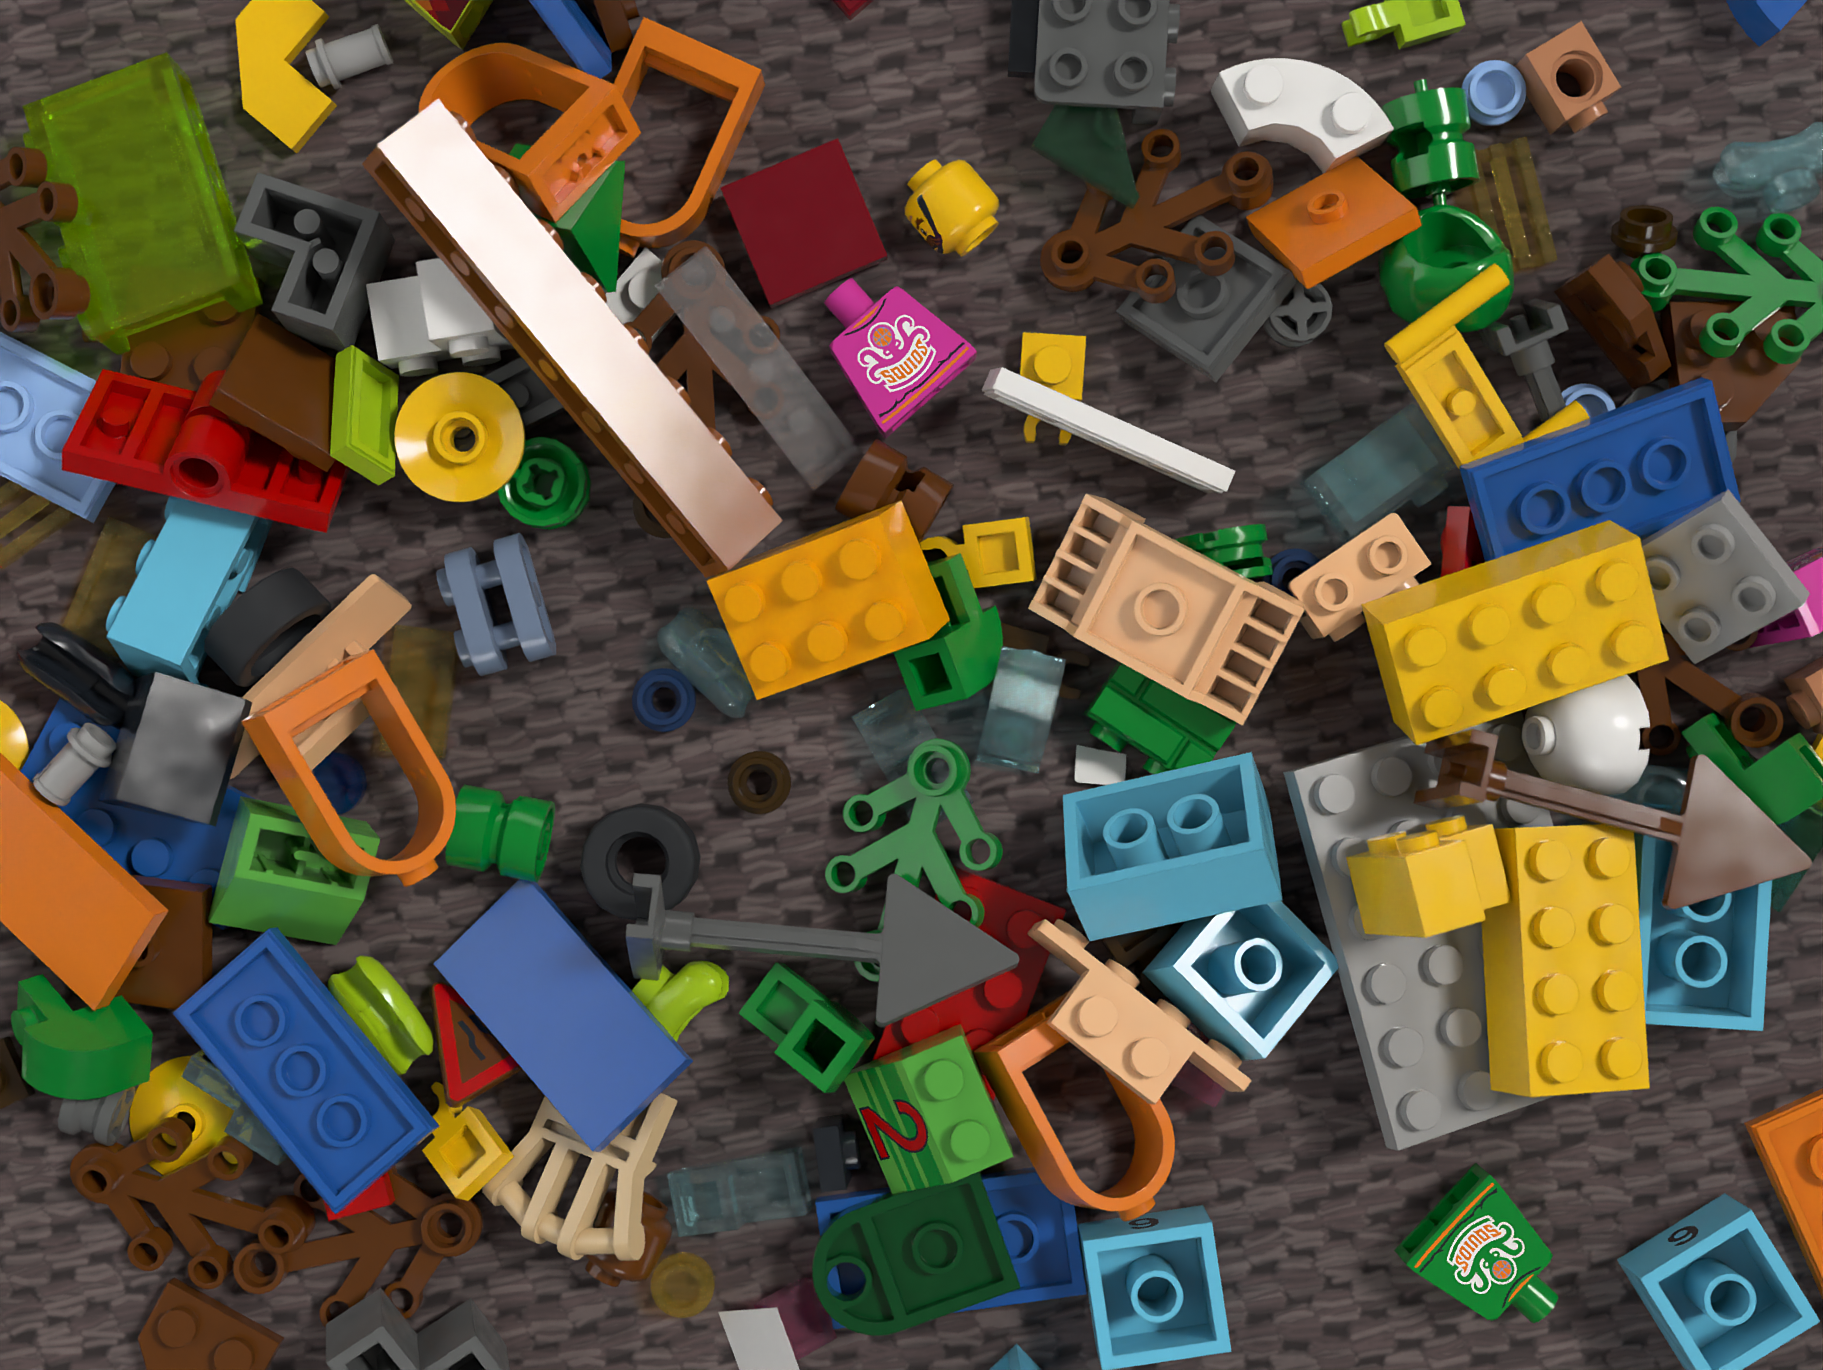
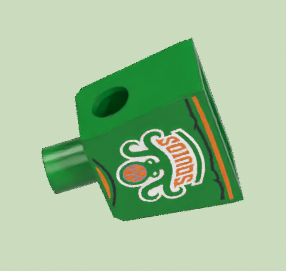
[1394,1163,1558,1323]

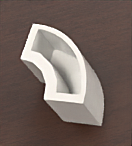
[1210,58,1394,174]

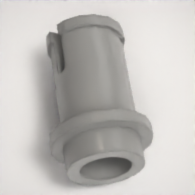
[306,24,393,89]
[33,723,116,806]

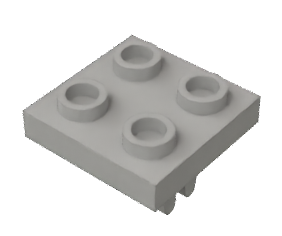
[1641,489,1810,664]

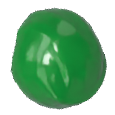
[1378,205,1514,333]

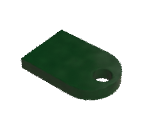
[812,1171,1021,1336]

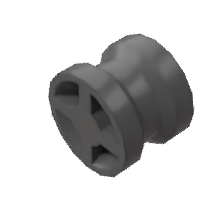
[1263,278,1333,348]
[58,1087,136,1146]

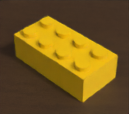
[1361,520,1669,746]
[1481,824,1650,1097]

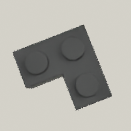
[234,172,395,352]
[326,1288,510,1370]

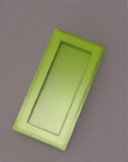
[330,345,399,486]

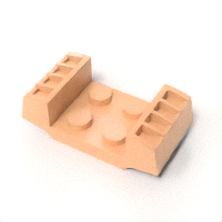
[1028,494,1305,725]

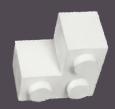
[366,258,514,377]

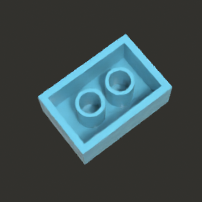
[1063,752,1283,941]
[1634,833,1772,1031]

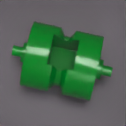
[1381,79,1480,206]

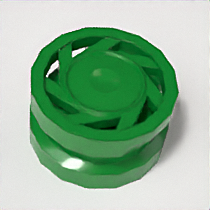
[497,437,592,530]
[1176,524,1273,580]

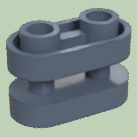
[436,533,556,676]

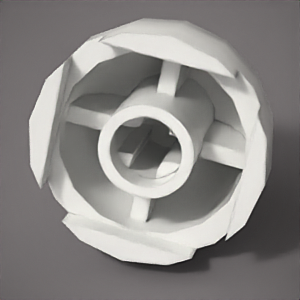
[1522,674,1650,795]

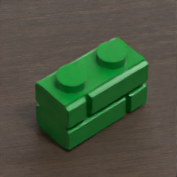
[1084,661,1237,775]

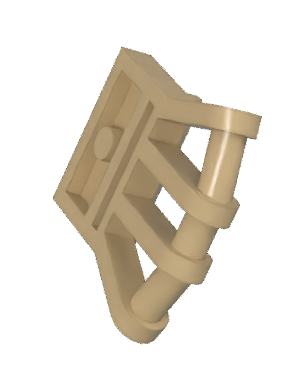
[482,1093,678,1261]

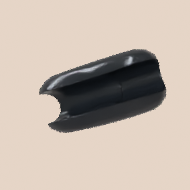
[16,622,136,726]

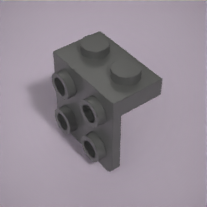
[1034,0,1180,125]

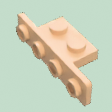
[230,574,412,779]
[1027,919,1251,1104]

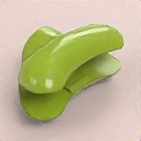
[327,955,434,1076]
[632,960,729,1042]

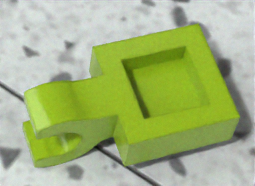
[1341,0,1466,50]

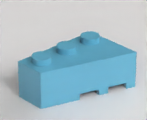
[106,496,273,687]

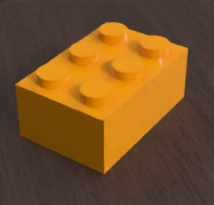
[707,500,950,700]

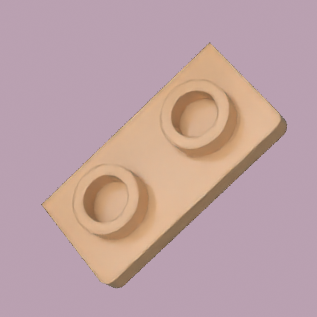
[1288,513,1431,642]

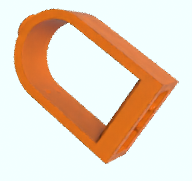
[614,17,765,258]
[419,43,641,223]
[241,649,456,887]
[973,990,1175,1221]

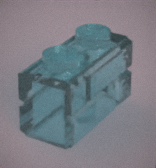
[1300,403,1457,544]

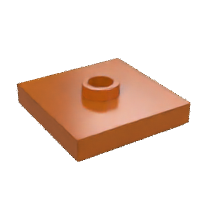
[1246,156,1422,289]

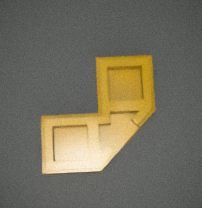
[235,0,337,154]

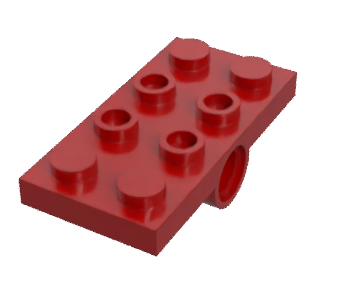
[62,369,350,533]

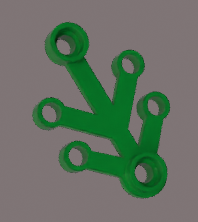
[1630,207,1823,364]
[825,739,1003,982]

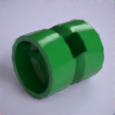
[446,784,555,882]

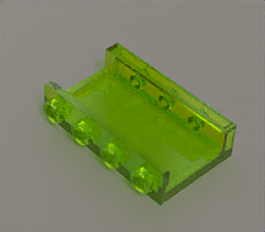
[22,52,263,355]

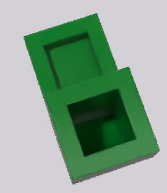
[893,553,1003,711]
[1682,711,1823,825]
[739,962,874,1093]
[11,974,153,1100]

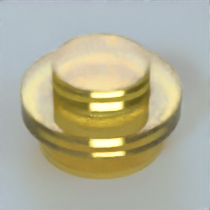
[651,1252,715,1318]

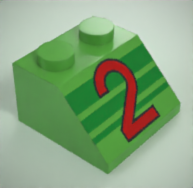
[844,1024,1013,1194]

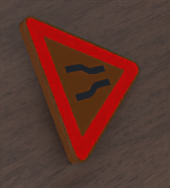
[430,982,522,1108]

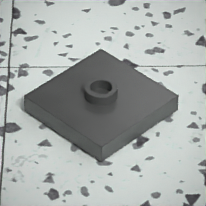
[1116,215,1297,382]

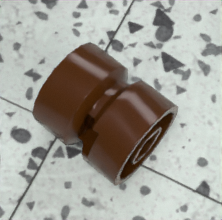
[835,439,954,545]

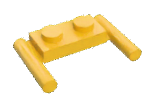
[1384,263,1590,469]

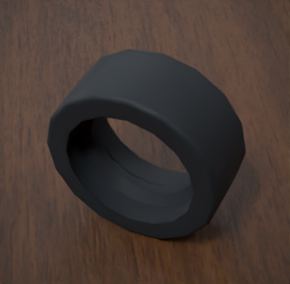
[204,567,331,687]

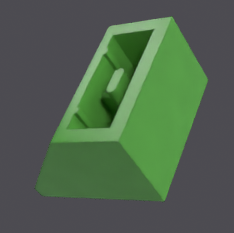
[208,796,380,945]

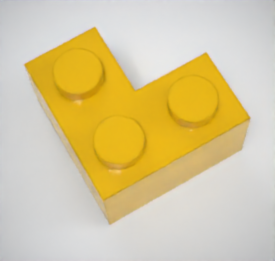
[1346,815,1512,938]

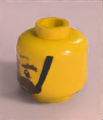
[905,159,999,257]

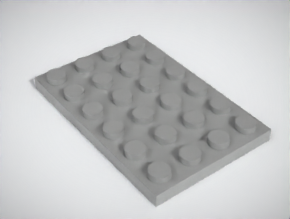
[1283,710,1557,1151]

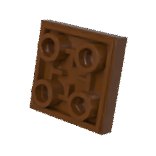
[208,313,336,472]

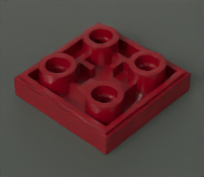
[720,138,888,309]

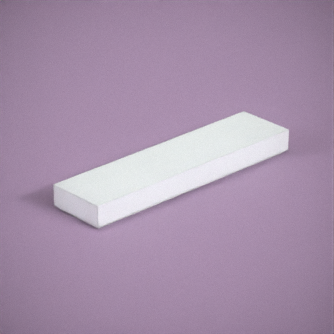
[982,367,1235,494]

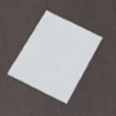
[718,1307,800,1370]

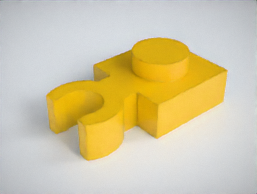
[1019,332,1086,445]
[920,517,1037,588]
[422,1082,514,1201]

